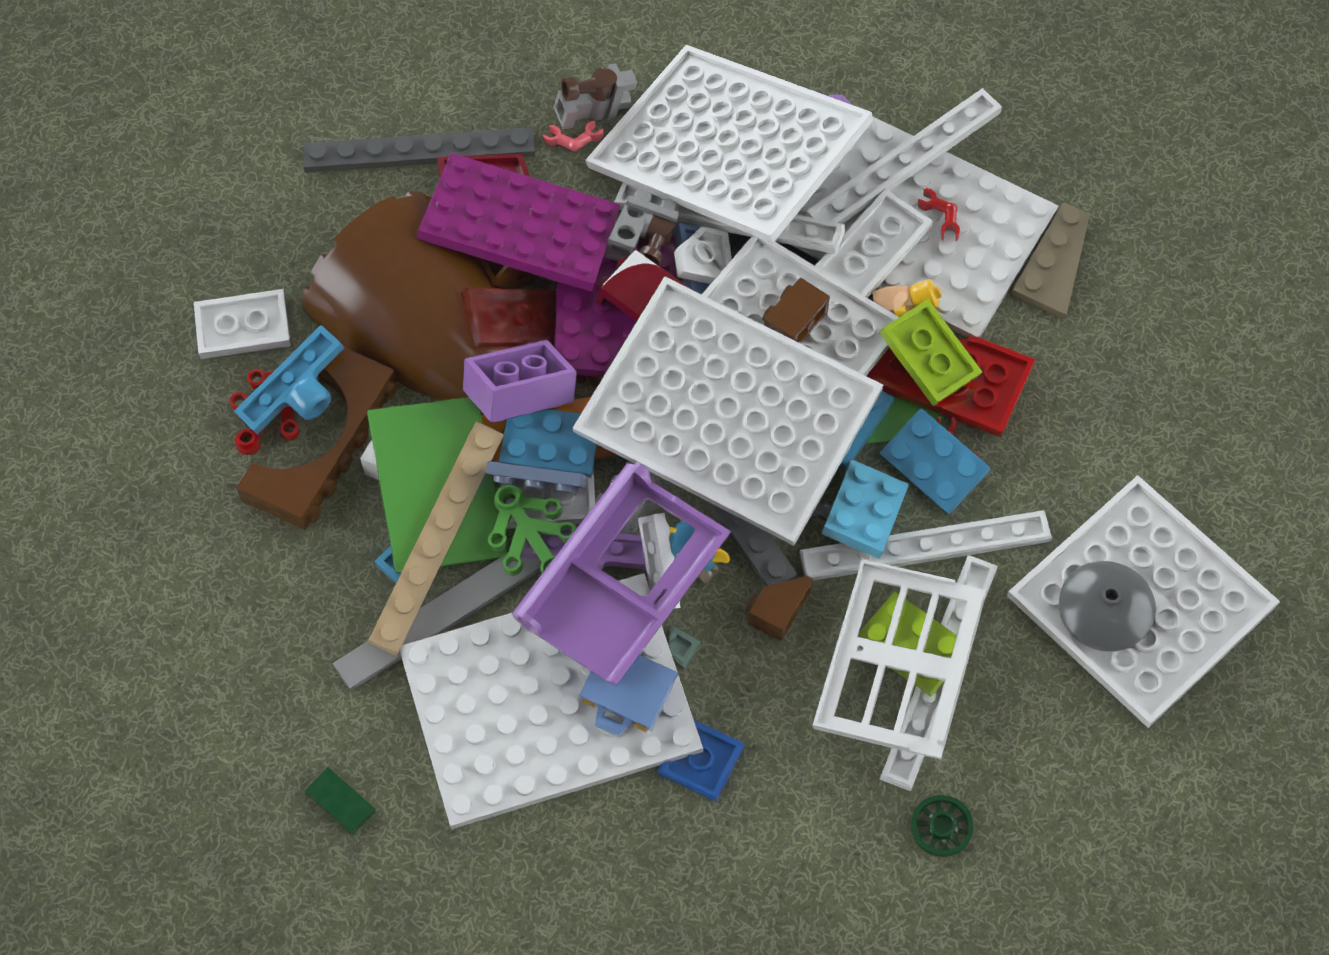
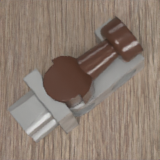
[554,63,637,129]
[604,189,679,266]

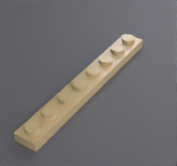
[367,421,504,656]

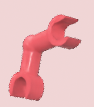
[543,121,604,152]

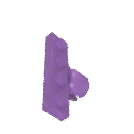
[521,529,646,570]

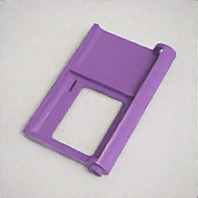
[512,463,731,686]

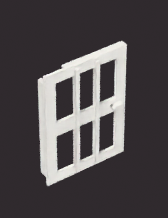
[813,559,987,760]

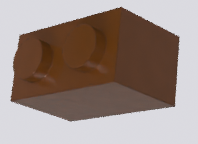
[762,277,830,344]

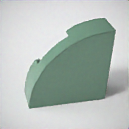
[669,627,701,670]

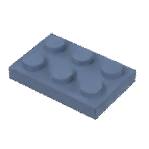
[486,461,588,494]

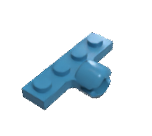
[234,325,344,435]

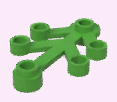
[488,484,576,576]

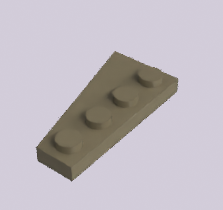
[1011,202,1090,320]

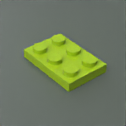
[879,299,982,406]
[858,591,957,697]

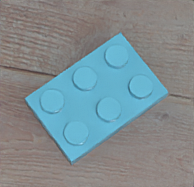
[821,460,909,559]

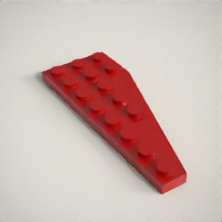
[867,336,1036,438]

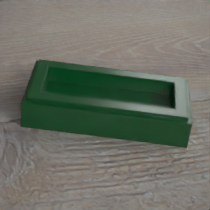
[305,767,376,835]

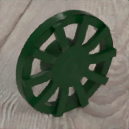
[911,795,974,857]

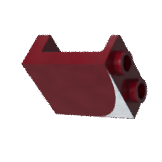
[596,250,692,321]

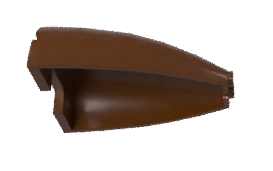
[302,191,523,415]

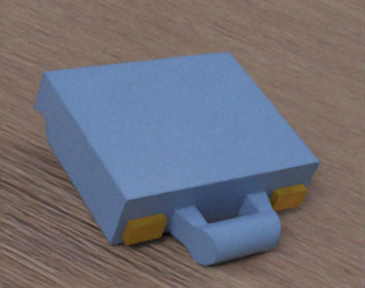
[579,655,678,737]

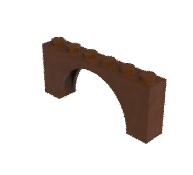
[236,347,398,530]

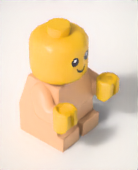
[872,280,942,317]

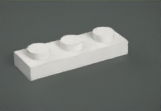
[638,513,680,608]

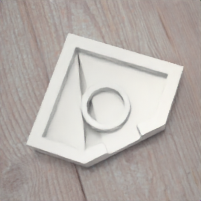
[674,226,732,284]

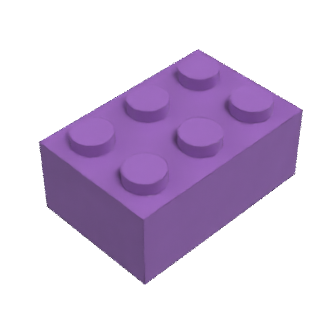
[463,340,576,422]

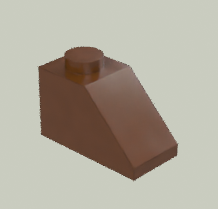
[746,576,813,641]

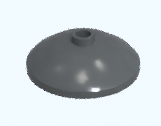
[1059,561,1156,652]

